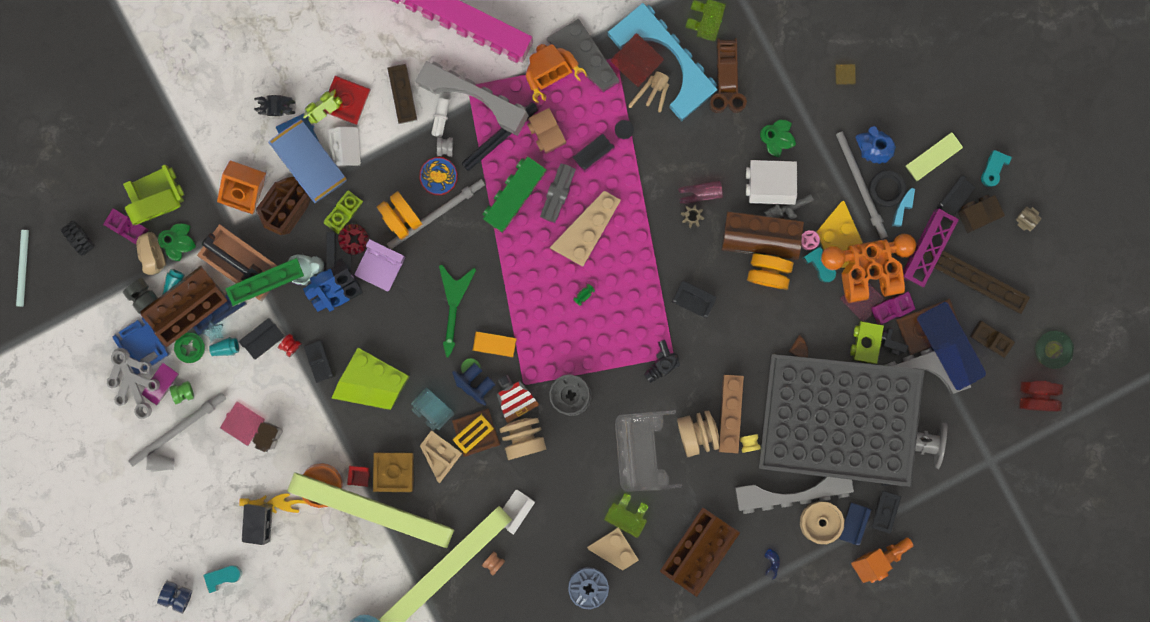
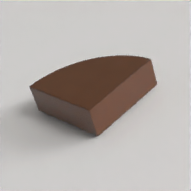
[789,335,808,358]

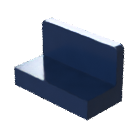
[839,502,871,546]

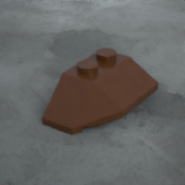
[256,176,311,235]

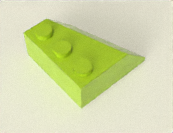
[332,348,410,410]

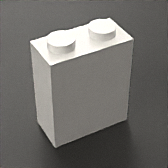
[746,160,797,205]

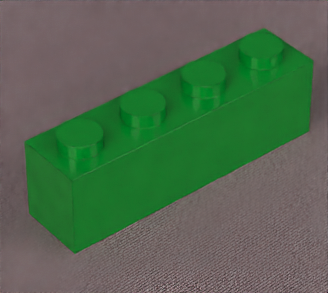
[483,156,547,234]

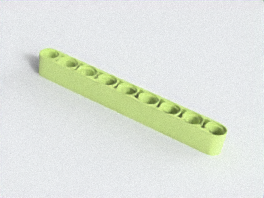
[287,472,454,548]
[379,506,512,622]

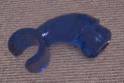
[764,549,780,580]

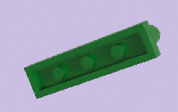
[225,258,304,307]

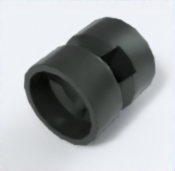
[122,278,158,314]

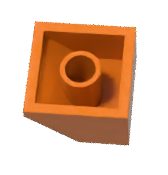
[217,160,266,215]

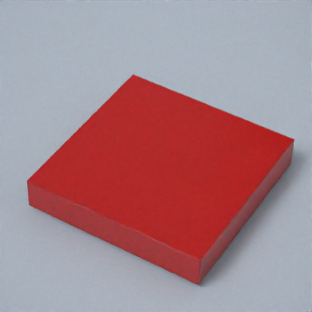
[324,76,371,125]

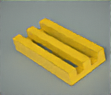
[453,414,494,454]

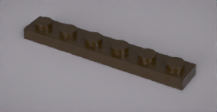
[923,245,1030,314]

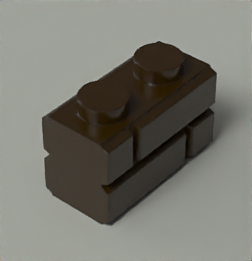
[252,422,283,452]

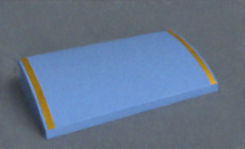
[268,119,347,203]

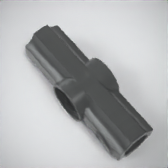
[540,163,576,223]

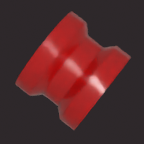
[277,333,302,358]

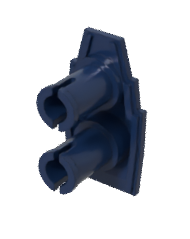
[452,362,496,406]

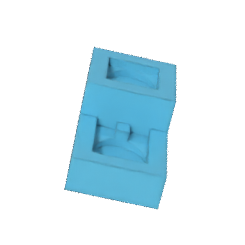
[892,188,915,227]

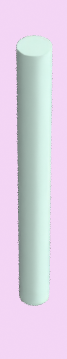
[16,230,29,307]

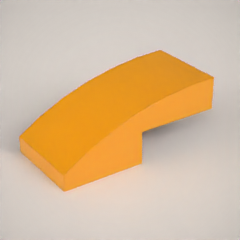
[472,332,516,357]

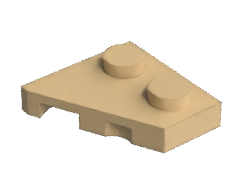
[420,430,462,483]
[587,528,639,571]

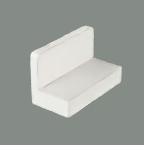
[328,127,361,167]
[503,490,535,535]

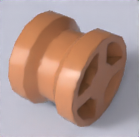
[481,551,505,575]

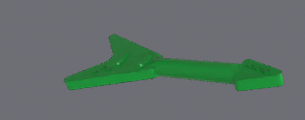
[439,265,476,358]

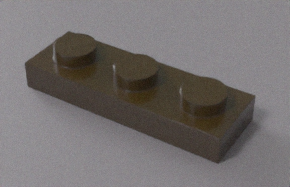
[387,64,418,124]

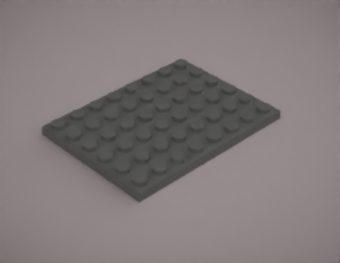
[759,354,924,487]

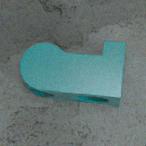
[981,150,1012,187]
[803,247,836,283]
[203,565,242,593]

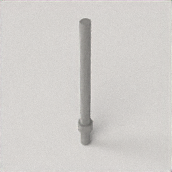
[836,131,888,239]
[387,179,485,249]
[128,393,226,466]

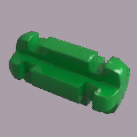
[573,284,595,306]

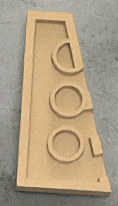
[550,191,621,267]

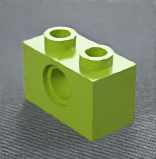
[850,322,884,364]

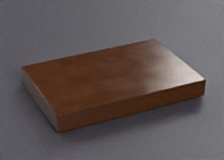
[896,299,964,355]

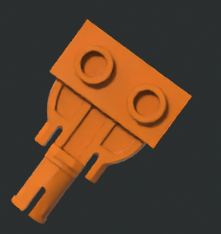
[851,538,913,583]

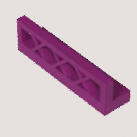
[903,209,959,287]

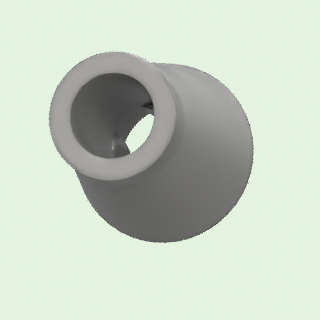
[146,453,174,472]

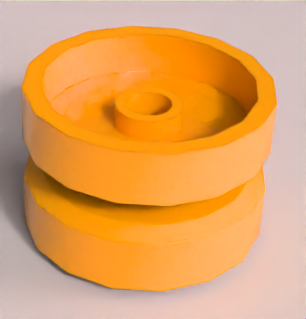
[376,191,423,240]
[747,254,794,290]

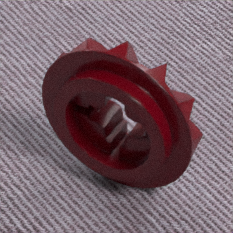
[338,224,369,255]

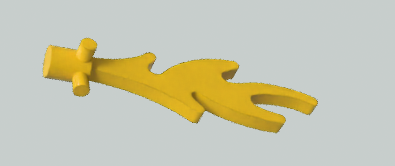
[239,493,309,513]

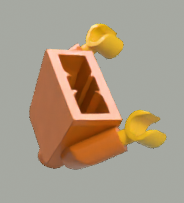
[526,44,587,104]

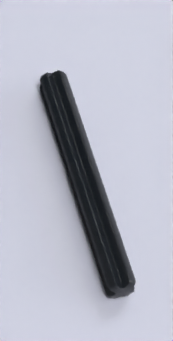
[462,102,538,171]

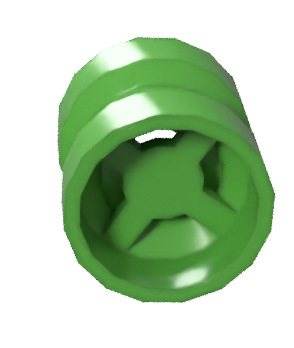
[170,381,194,405]

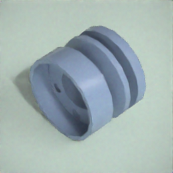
[568,567,609,609]

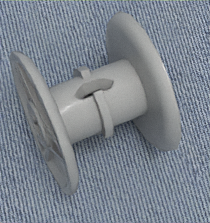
[916,422,947,469]

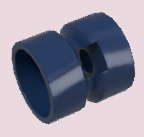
[157,580,192,614]

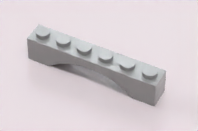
[415,61,529,136]
[735,477,854,514]

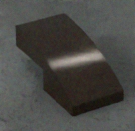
[969,321,1015,358]

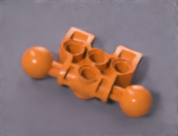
[821,234,917,303]

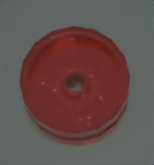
[1019,381,1063,412]

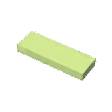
[905,132,963,182]

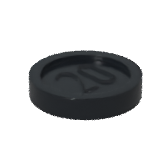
[615,120,634,140]

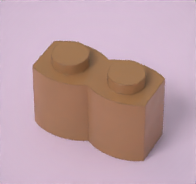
[527,108,566,154]

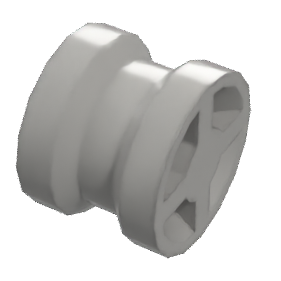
[437,137,453,157]

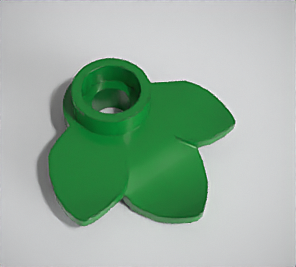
[760,120,796,157]
[158,224,196,261]

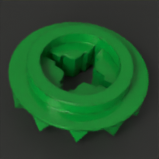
[174,333,205,363]

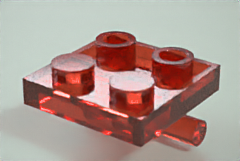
[610,33,664,87]

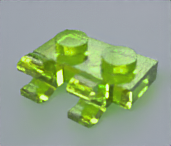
[685,0,726,42]
[604,493,648,538]

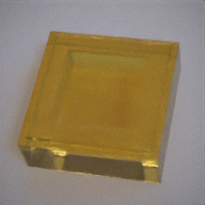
[835,64,856,85]

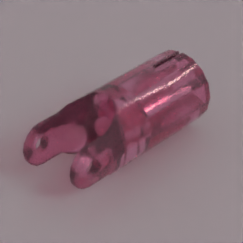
[678,181,723,203]

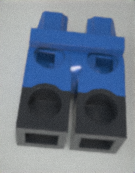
[303,258,363,312]

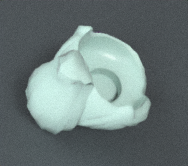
[288,254,325,286]

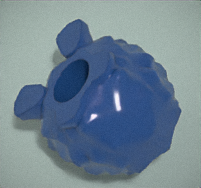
[855,126,896,164]

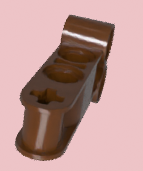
[709,38,747,113]

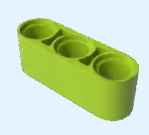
[125,188,181,226]

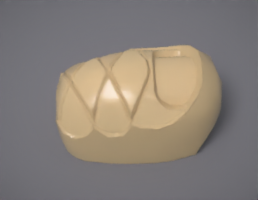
[136,232,166,275]

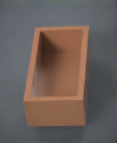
[197,224,277,301]

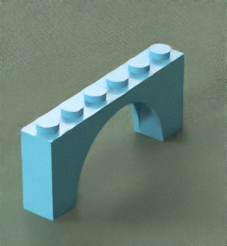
[608,3,717,122]

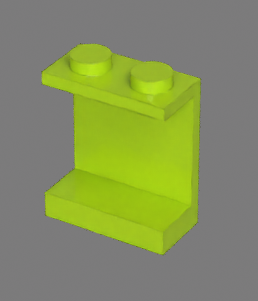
[123,165,185,203]

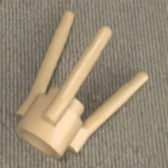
[628,72,669,112]

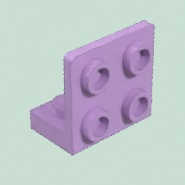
[355,239,405,291]

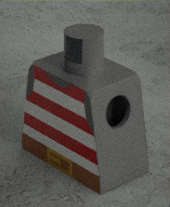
[497,375,539,423]

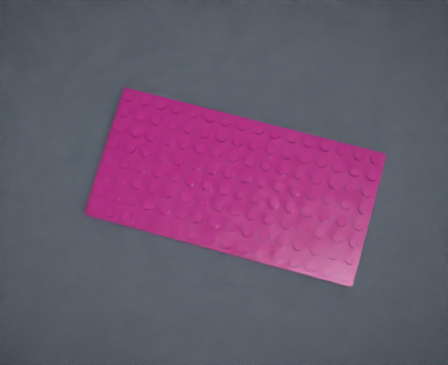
[469,58,673,385]

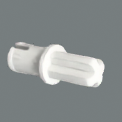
[431,98,450,137]

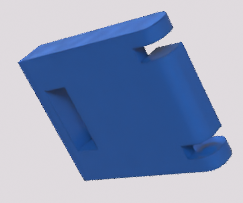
[112,317,170,375]

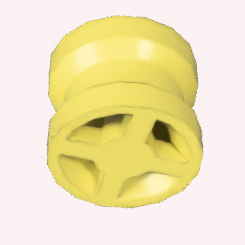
[739,434,761,453]

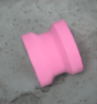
[801,230,820,250]

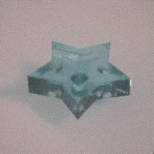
[202,321,224,342]

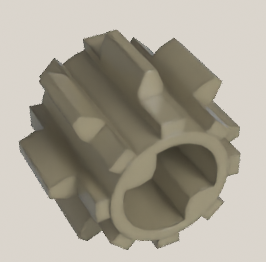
[681,204,704,228]
[1016,207,1041,231]

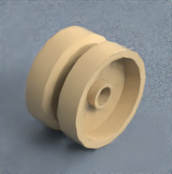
[799,501,844,544]

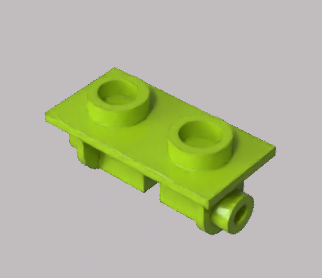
[303,89,342,124]

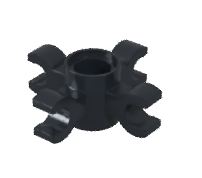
[254,95,295,116]

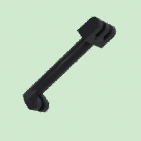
[202,233,263,281]

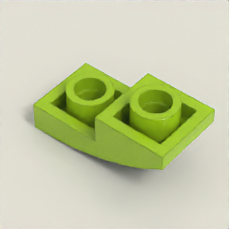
[324,190,363,234]

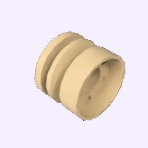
[677,411,719,457]
[499,418,547,460]

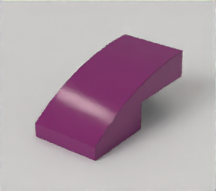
[103,208,149,244]
[871,292,915,325]
[142,363,179,406]

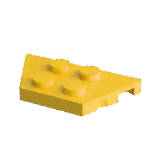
[816,201,873,270]

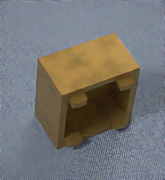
[373,453,414,492]

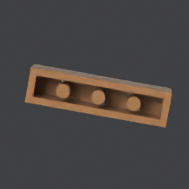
[718,375,744,453]

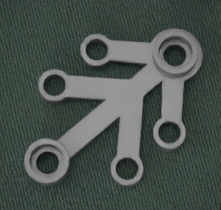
[107,348,160,419]

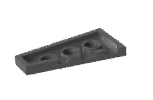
[546,19,619,92]

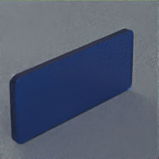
[917,302,986,390]

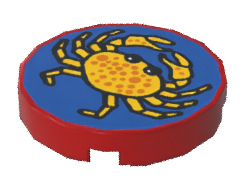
[420,157,458,195]

